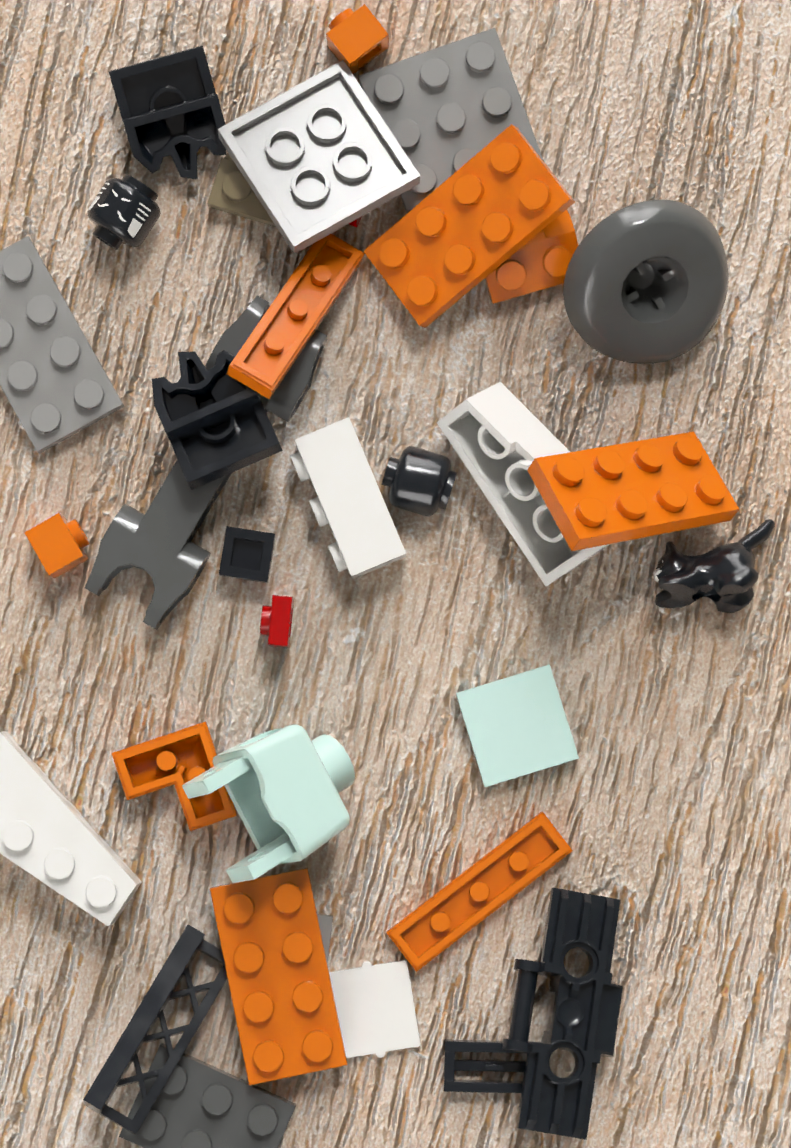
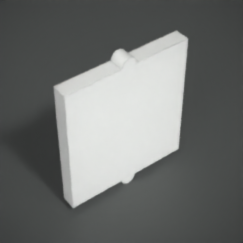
[329,959,421,1058]

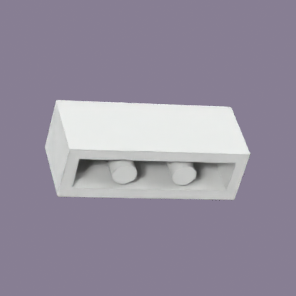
[290,417,406,579]

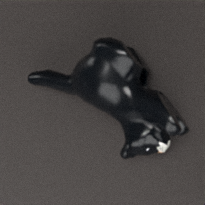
[653,519,775,613]

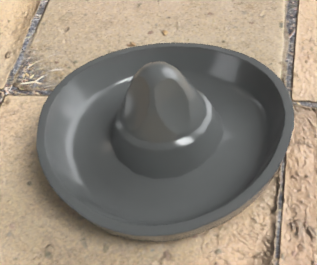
[563,200,729,364]

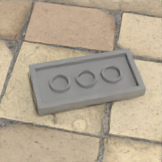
[0,236,124,454]

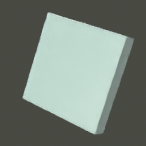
[456,664,579,787]

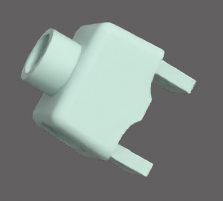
[182,724,355,883]

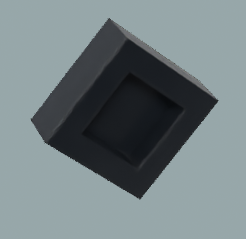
[219,526,276,583]

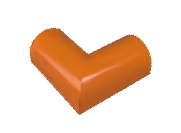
[112,721,237,831]

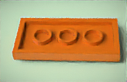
[363,124,575,328]
[527,431,739,551]
[210,867,347,1085]

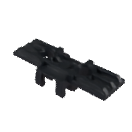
[502,888,623,1140]

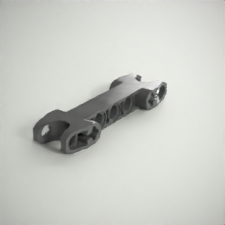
[85,296,328,630]

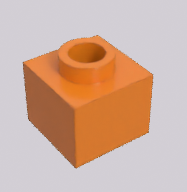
[326,4,389,74]
[24,513,90,578]

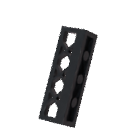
[83,925,228,1135]

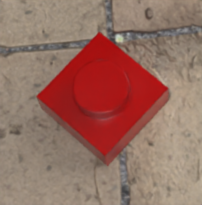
[260,595,294,648]

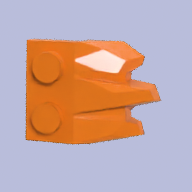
[485,210,579,304]

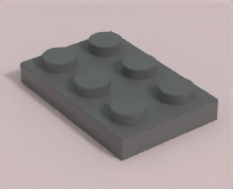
[119,1043,296,1148]

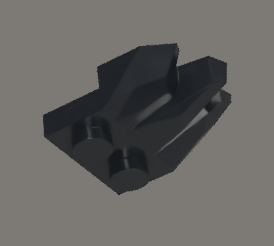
[108,45,226,179]
[152,350,283,490]

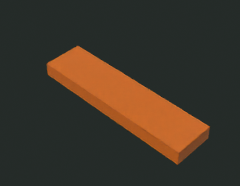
[227,234,365,399]
[386,811,573,972]

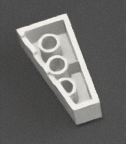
[437,382,610,586]
[0,731,142,927]

